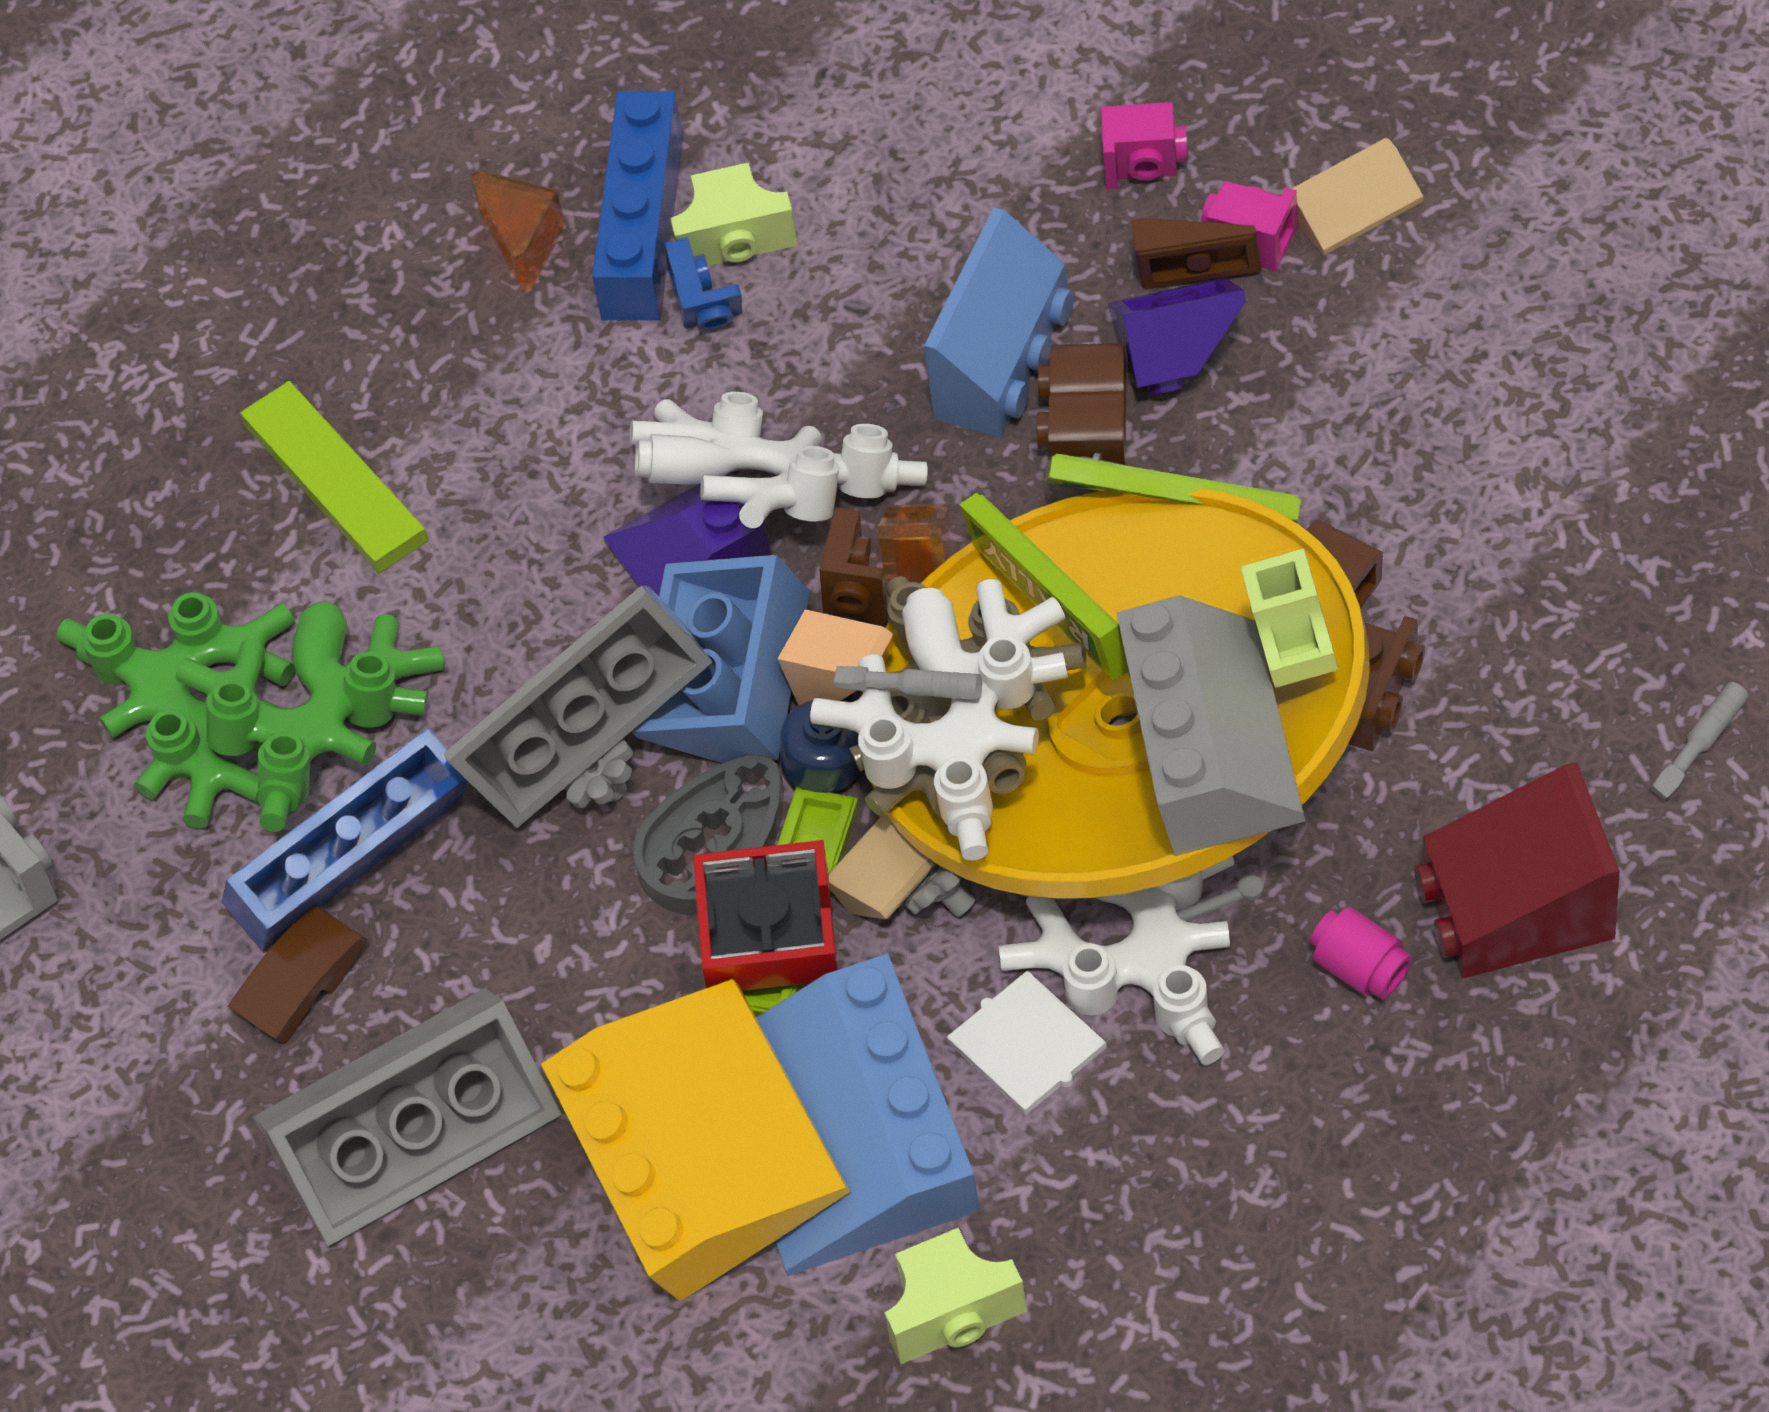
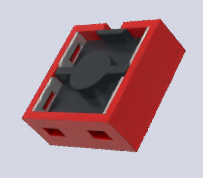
[693,840,838,991]

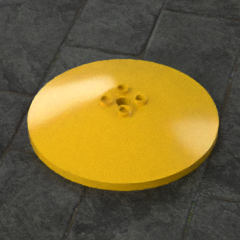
[859,488,1370,899]

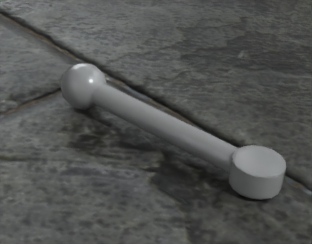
[1176,875,1264,922]

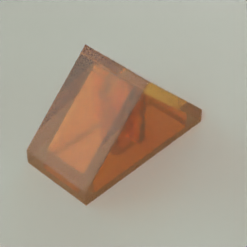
[470,170,565,292]
[878,503,950,585]

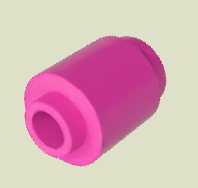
[1310,906,1413,1000]

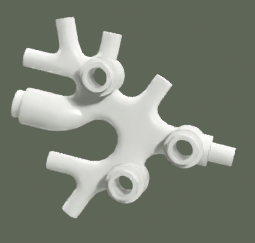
[630,392,927,528]
[810,579,1068,860]
[999,856,1234,1065]

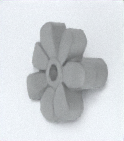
[563,739,633,808]
[905,864,975,917]

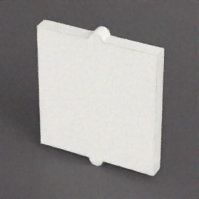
[947,971,1107,1115]

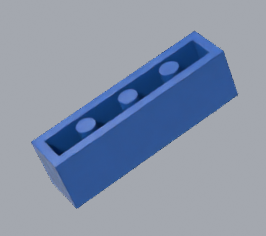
[592,91,684,321]
[222,728,467,951]

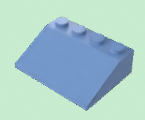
[756,953,980,1276]

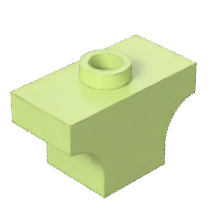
[671,162,798,266]
[1240,548,1339,688]
[884,1228,1027,1364]

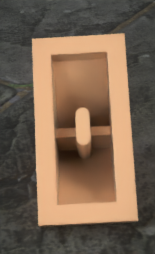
[778,610,894,705]

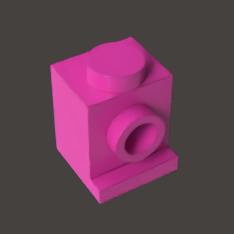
[1101,102,1188,189]
[1201,181,1298,272]

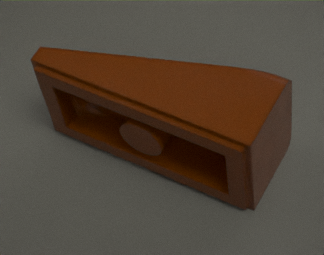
[1131,218,1262,289]

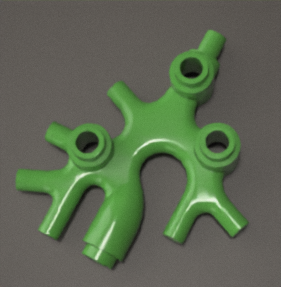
[56,592,295,829]
[176,602,444,832]

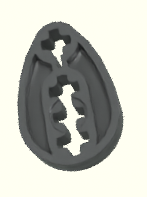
[633,754,784,915]

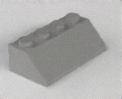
[443,585,713,828]
[1116,595,1306,856]
[253,988,562,1246]

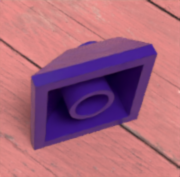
[1108,277,1246,394]
[603,484,771,596]

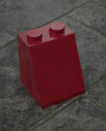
[1414,762,1620,979]

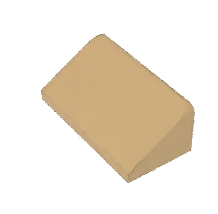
[1292,138,1423,256]
[829,814,937,919]

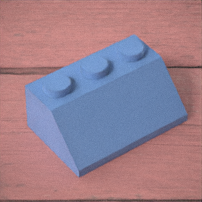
[924,207,1074,438]
[631,555,810,763]

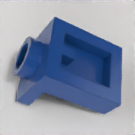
[665,237,742,330]

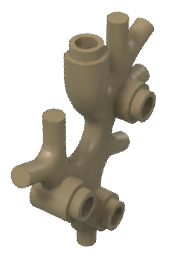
[849,576,1087,817]

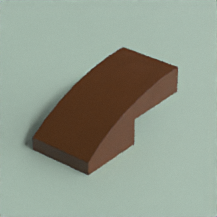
[227,905,368,1044]

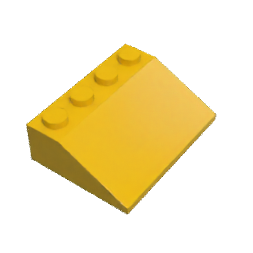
[541,979,850,1301]

